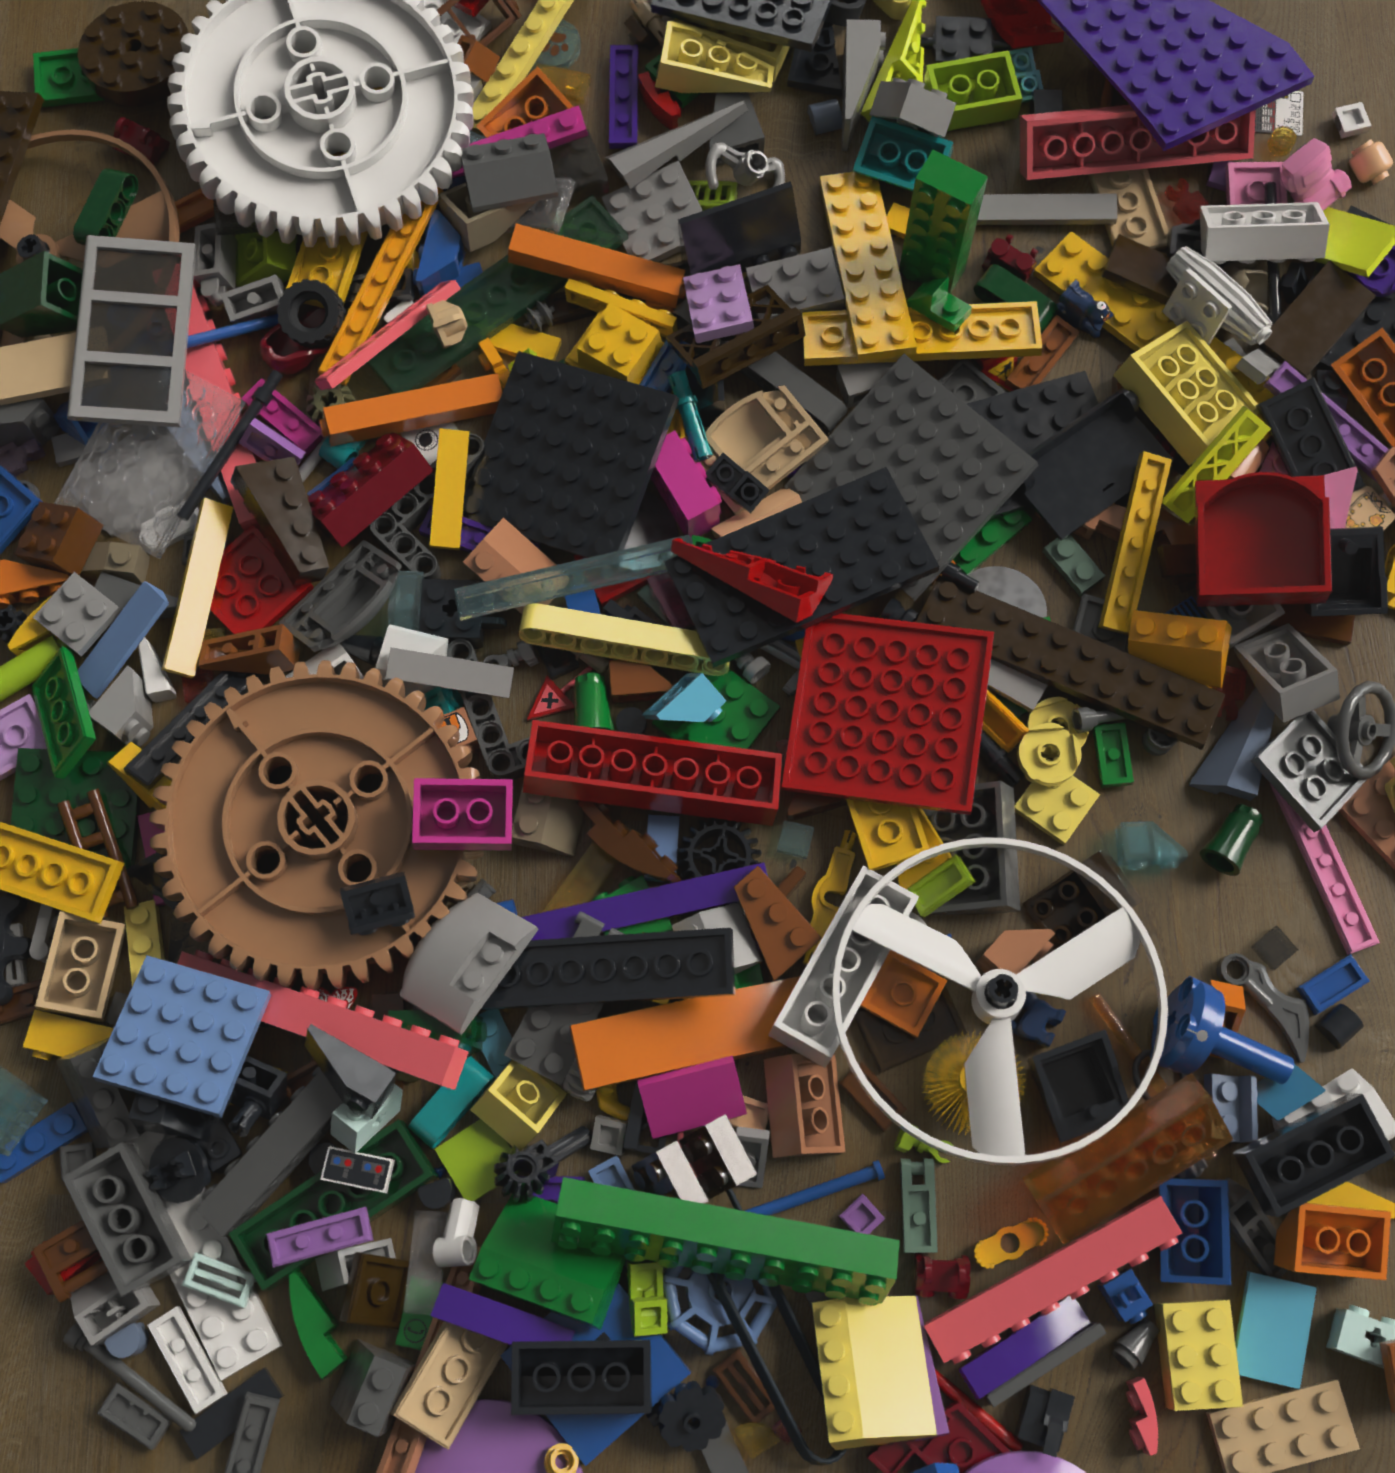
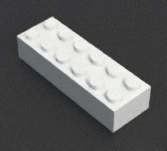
[768,865,919,1068]

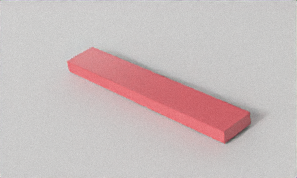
[315,280,461,390]

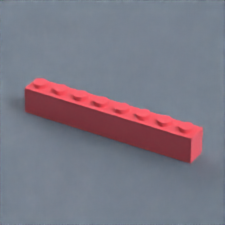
[924,1194,1182,1364]

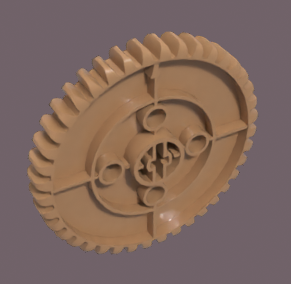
[149,660,485,991]

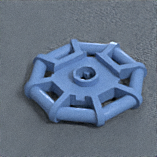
[663,1266,777,1356]

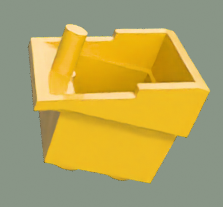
[564,302,664,385]

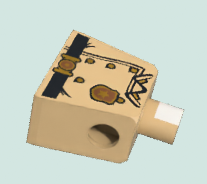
[1345,486,1395,531]

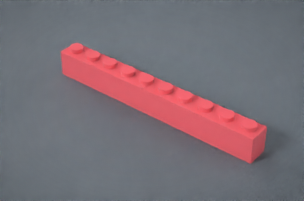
[152,263,262,531]
[177,949,469,1090]

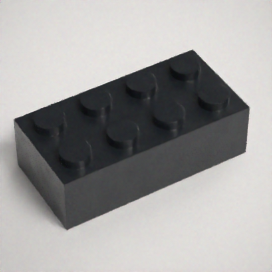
[1233,1093,1395,1217]

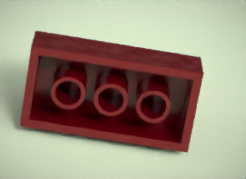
[308,432,434,547]

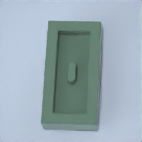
[1042,535,1105,596]

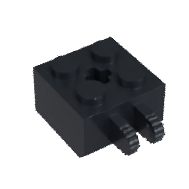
[419,579,508,649]

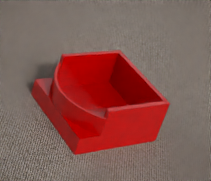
[1194,472,1332,607]

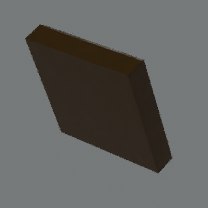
[340,1252,414,1330]

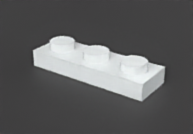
[147,1306,228,1414]

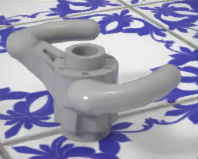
[705,142,785,190]

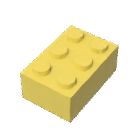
[1154,1299,1243,1411]

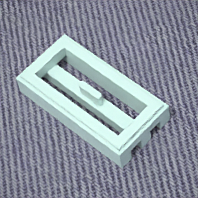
[182,1253,256,1308]

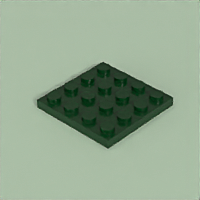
[11,748,141,877]

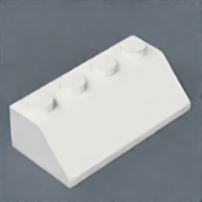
[1200,202,1329,264]

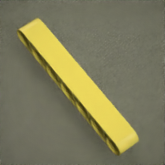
[519,603,730,676]

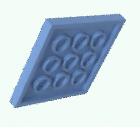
[92,955,271,1118]

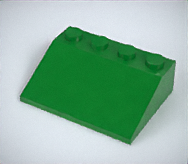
[469,1194,627,1330]

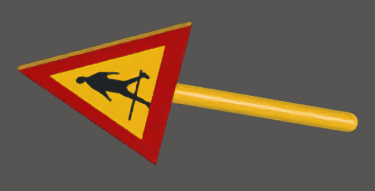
[981,357,1018,392]

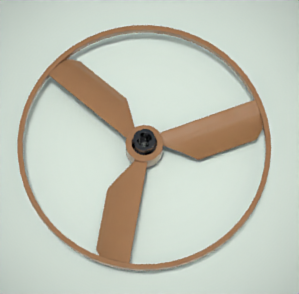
[0,130,180,353]

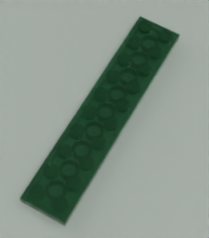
[366,195,628,394]

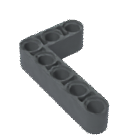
[370,433,484,586]
[447,639,530,780]

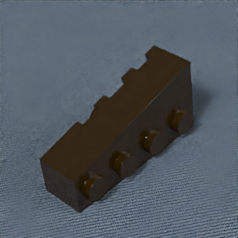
[230,456,329,586]

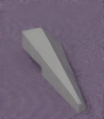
[605,101,748,189]

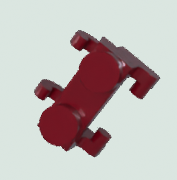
[113,117,170,165]
[982,234,1039,283]
[914,1253,971,1299]

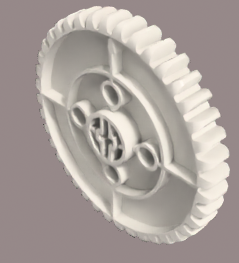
[167,0,474,248]

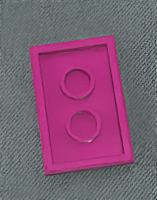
[637,1055,747,1139]

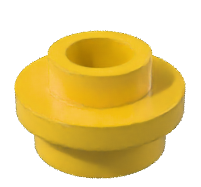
[544,1443,579,1473]

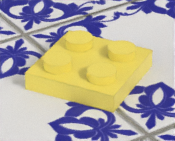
[1015,759,1100,846]

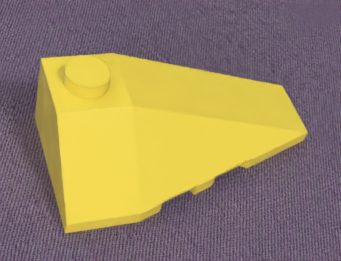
[655,21,774,93]

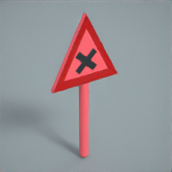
[527,666,594,721]

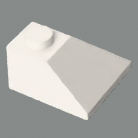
[375,624,448,697]

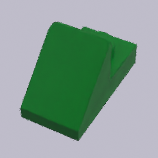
[906,277,972,333]

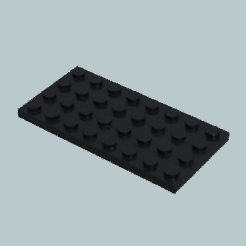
[664,467,939,668]

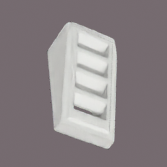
[138,637,177,703]

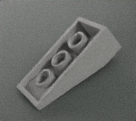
[842,19,886,151]

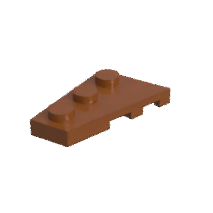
[734,866,822,981]

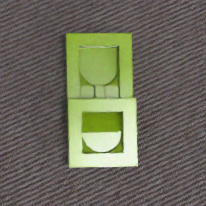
[627,1260,667,1336]

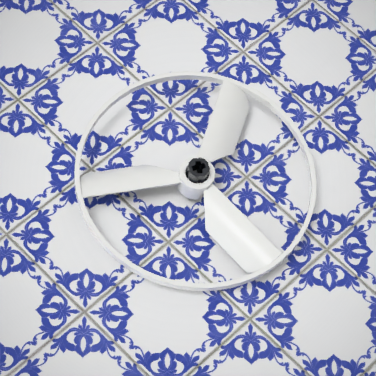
[832,837,1168,1165]

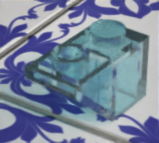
[1115,821,1188,870]

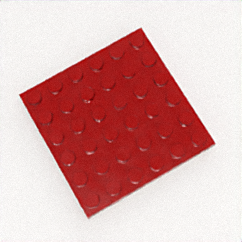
[781,613,994,815]

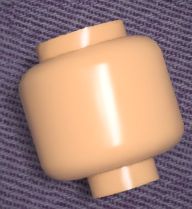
[1349,139,1393,185]

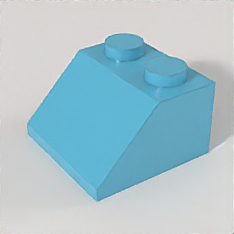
[642,673,726,723]

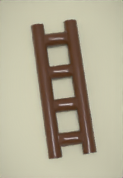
[57,789,139,920]

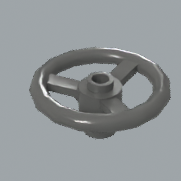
[1327,681,1395,779]

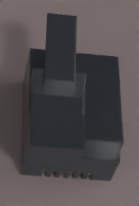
[1014,1384,1075,1458]

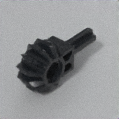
[494,1126,592,1203]

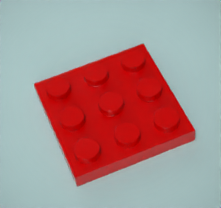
[210,524,314,634]

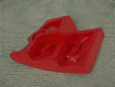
[981,0,1064,48]

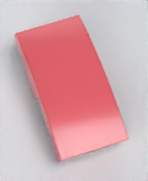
[1126,1376,1158,1456]

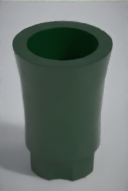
[1199,804,1263,876]

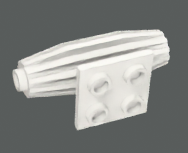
[1162,246,1272,345]

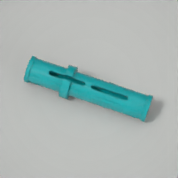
[668,370,713,462]

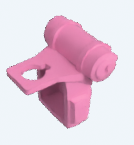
[1281,138,1352,211]

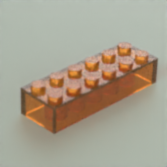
[1022,1073,1234,1245]

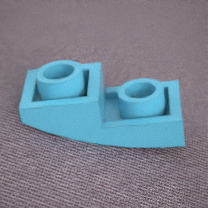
[1009,47,1043,103]

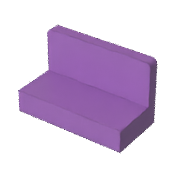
[239,418,306,466]

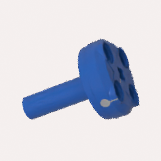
[1150,976,1294,1084]

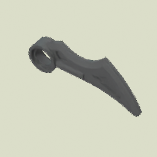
[1216,953,1309,1063]

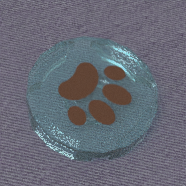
[534,19,581,72]

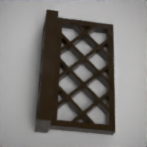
[666,284,806,389]

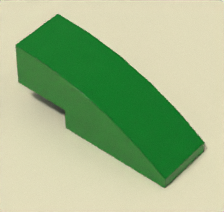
[289,1271,349,1379]

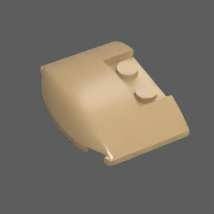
[692,385,829,515]

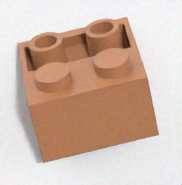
[975,929,1055,974]

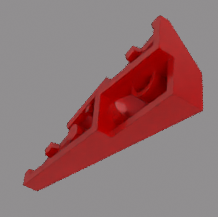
[671,538,833,623]

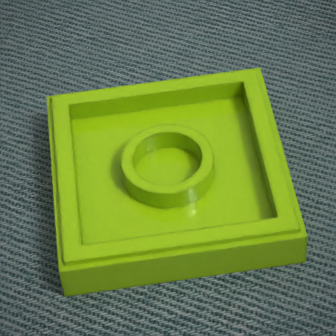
[434,1119,522,1201]

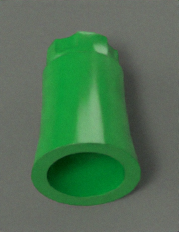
[574,673,615,731]

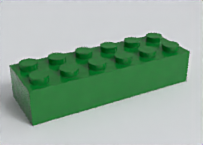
[899,150,988,294]

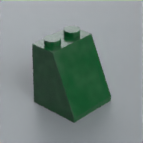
[0,251,91,338]
[386,1010,487,1083]

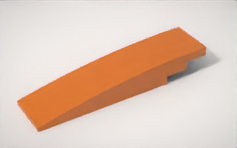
[569,976,801,1091]

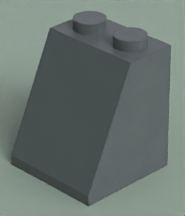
[330,1339,416,1437]

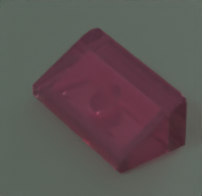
[646,572,694,630]

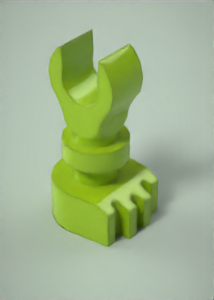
[894,1124,953,1163]

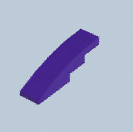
[430,1283,575,1346]
[958,1295,1091,1400]

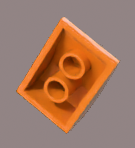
[476,66,574,138]

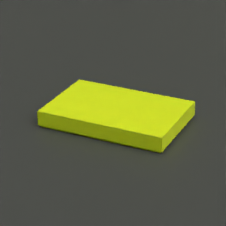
[1314,207,1395,278]

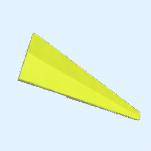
[861,0,926,123]

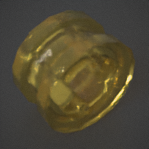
[1267,126,1297,157]

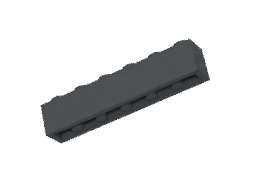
[196,1066,343,1237]

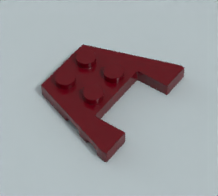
[866,1400,1010,1473]

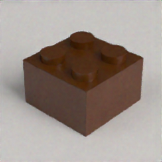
[14,502,104,576]

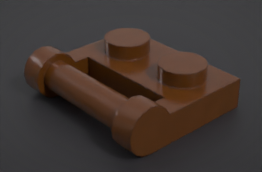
[33,1220,108,1303]

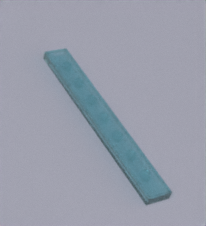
[454,535,693,621]

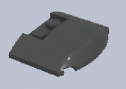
[278,540,401,652]

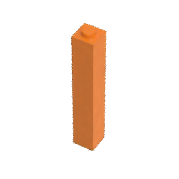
[508,223,686,308]
[319,373,503,447]

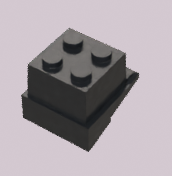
[1304,526,1388,616]
[1027,1030,1134,1143]

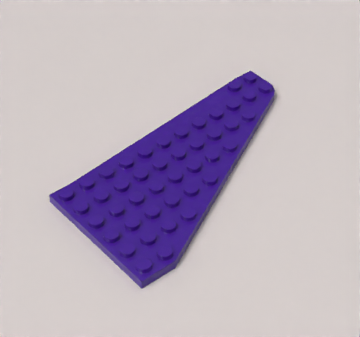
[1037,0,1315,151]

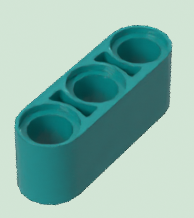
[408,1056,495,1149]

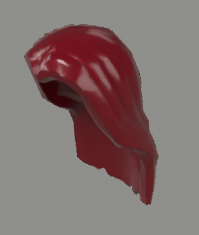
[260,306,331,375]

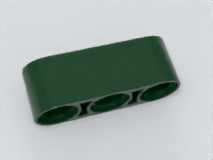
[73,168,138,246]
[973,264,1058,334]

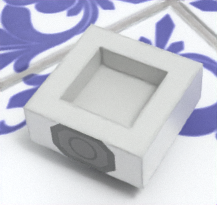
[1332,102,1371,138]

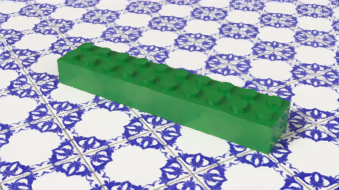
[551,1177,900,1305]

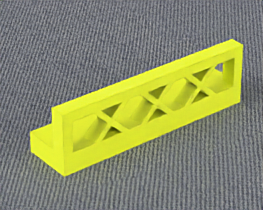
[1162,406,1271,523]

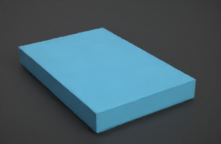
[1235,1271,1317,1389]

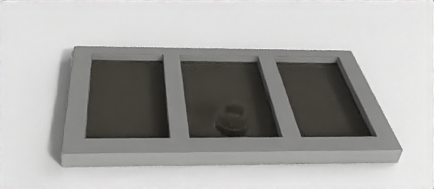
[67,235,196,428]

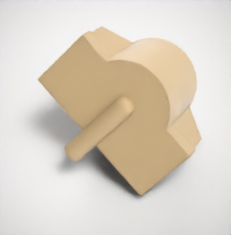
[426,300,467,349]

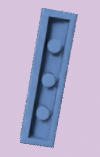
[78,581,169,699]

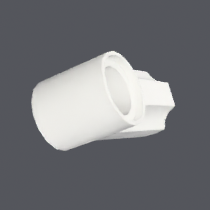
[433,1198,480,1267]

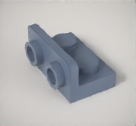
[1204,1074,1259,1143]

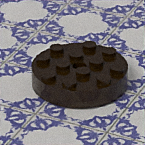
[78,1,189,107]

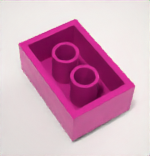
[650,430,722,542]
[412,778,513,851]

